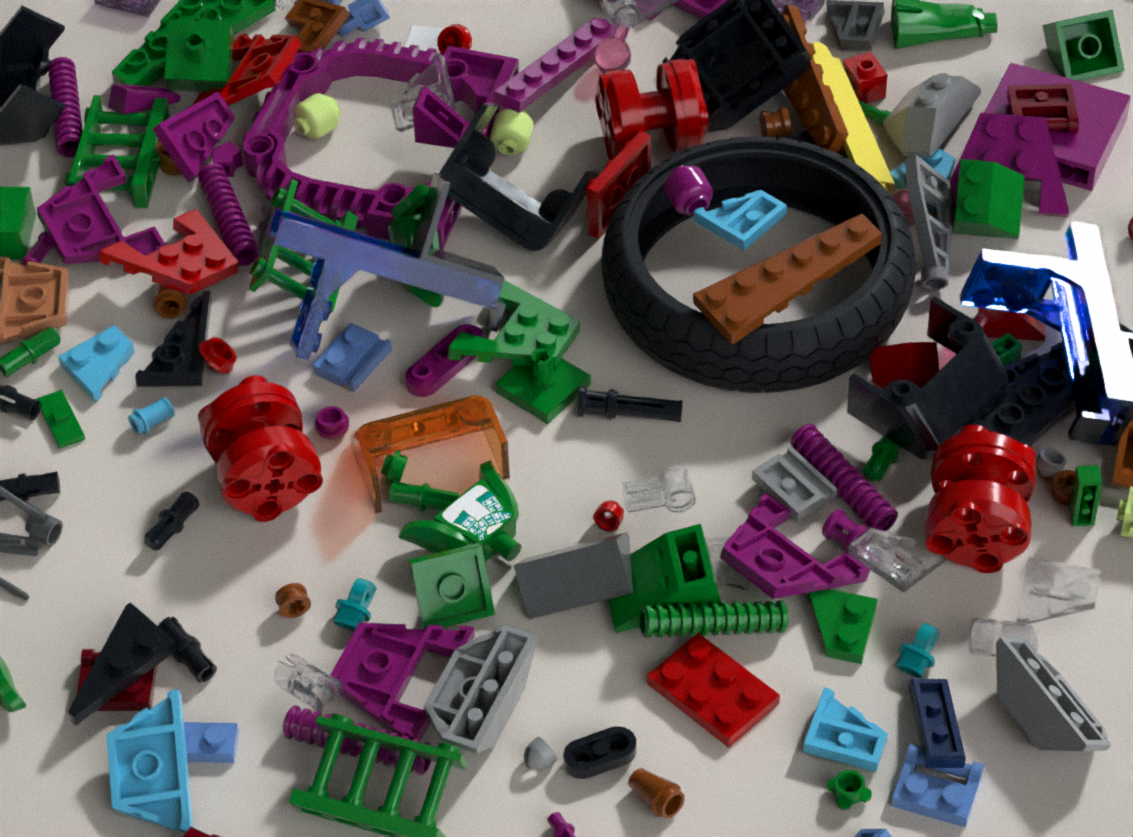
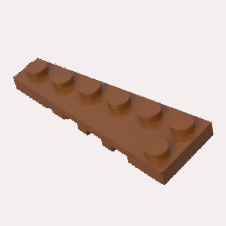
[781,4,849,154]

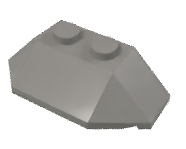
[883,73,981,158]
[424,624,538,754]
[996,637,1111,751]

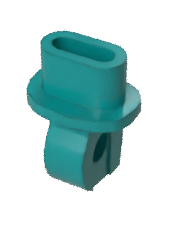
[332,578,377,632]
[895,623,940,678]

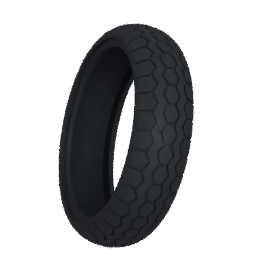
[601,136,916,393]

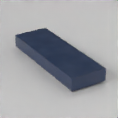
[909,679,966,768]

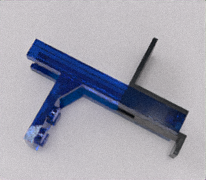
[268,172,506,361]
[959,222,1133,446]

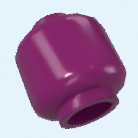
[664,165,713,216]

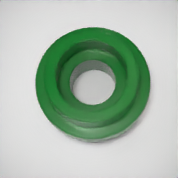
[381,449,408,484]

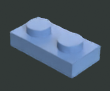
[184,722,239,763]

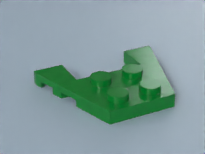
[448,280,580,368]

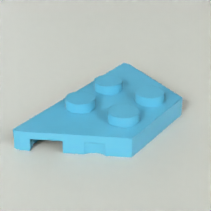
[106,689,194,833]

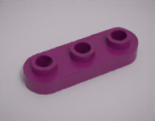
[405,324,484,397]

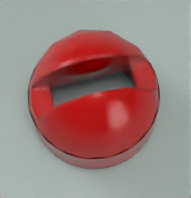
[593,500,624,532]

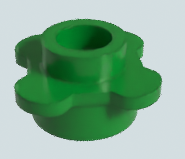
[827,770,872,810]

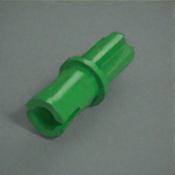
[0,327,61,378]
[863,435,900,482]
[389,480,459,511]

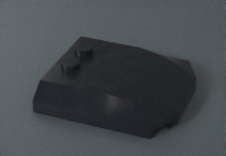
[662,0,812,132]

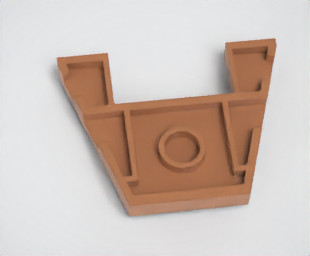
[0,256,70,345]

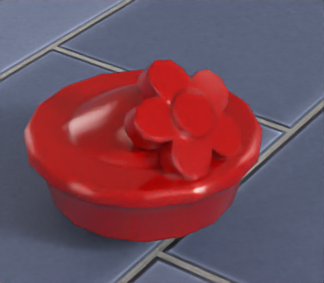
[437,24,472,54]
[199,337,237,374]

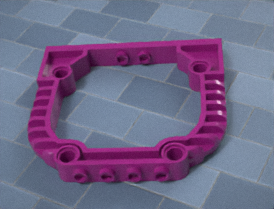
[242,38,519,251]

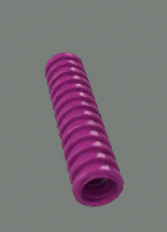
[48,57,83,157]
[198,163,260,266]
[791,424,898,534]
[283,705,432,776]

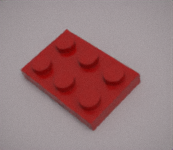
[585,131,651,239]
[647,633,780,748]

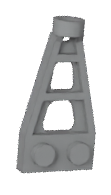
[904,155,953,291]

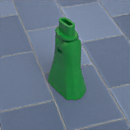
[891,0,998,49]

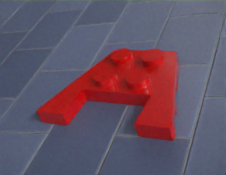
[192,34,302,106]
[99,209,239,295]

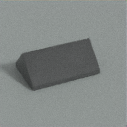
[514,532,633,619]

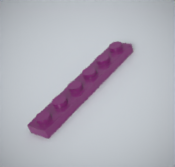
[493,17,620,113]

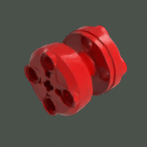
[595,59,709,160]
[198,375,323,522]
[925,425,1036,574]

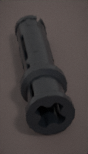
[578,386,683,422]

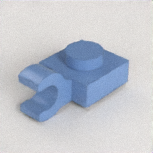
[338,0,390,36]

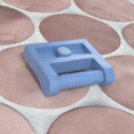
[891,744,985,828]

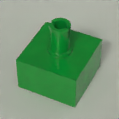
[164,19,234,92]
[0,186,36,260]

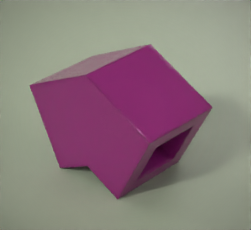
[212,141,243,177]

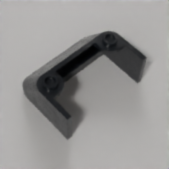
[0,5,65,145]
[439,103,600,251]
[847,296,1008,460]

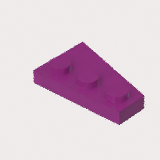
[152,92,236,182]

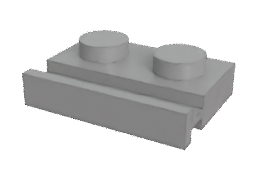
[752,446,837,522]

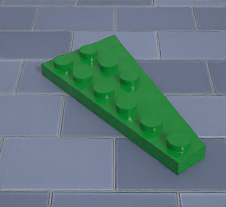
[112,0,276,86]

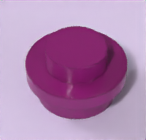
[315,406,349,439]

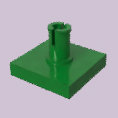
[495,348,591,424]
[409,543,495,629]

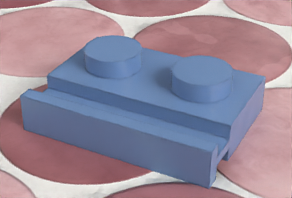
[313,323,392,392]

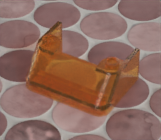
[351,395,510,514]

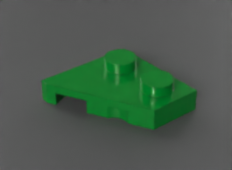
[807,589,878,664]

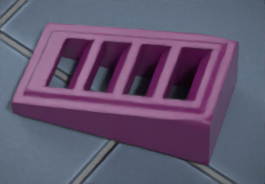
[108,83,181,114]

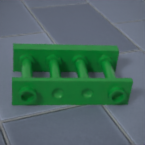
[65,95,170,208]
[249,179,358,327]
[289,714,469,837]

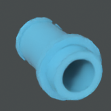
[128,397,175,434]

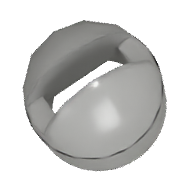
[1036,447,1067,478]
[523,736,557,770]

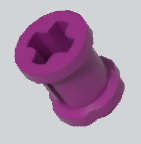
[822,509,870,555]

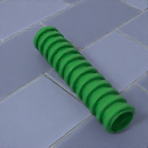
[639,600,789,638]

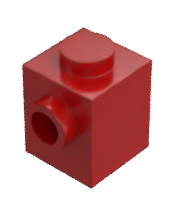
[843,52,888,103]

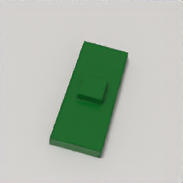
[36,389,85,449]

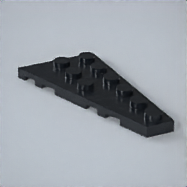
[972,320,1133,447]

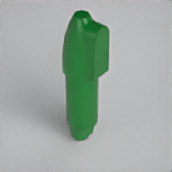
[858,100,891,126]

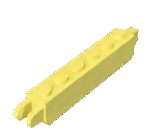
[812,41,895,193]

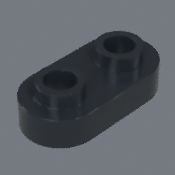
[563,726,637,779]

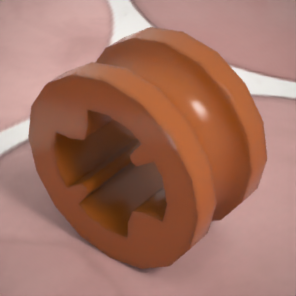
[1051,470,1075,505]
[275,583,311,618]

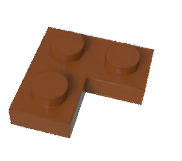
[285,0,350,53]

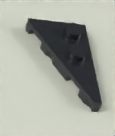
[135,291,212,387]
[68,602,177,726]

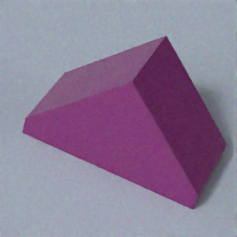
[412,85,469,148]

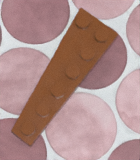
[693,214,882,345]

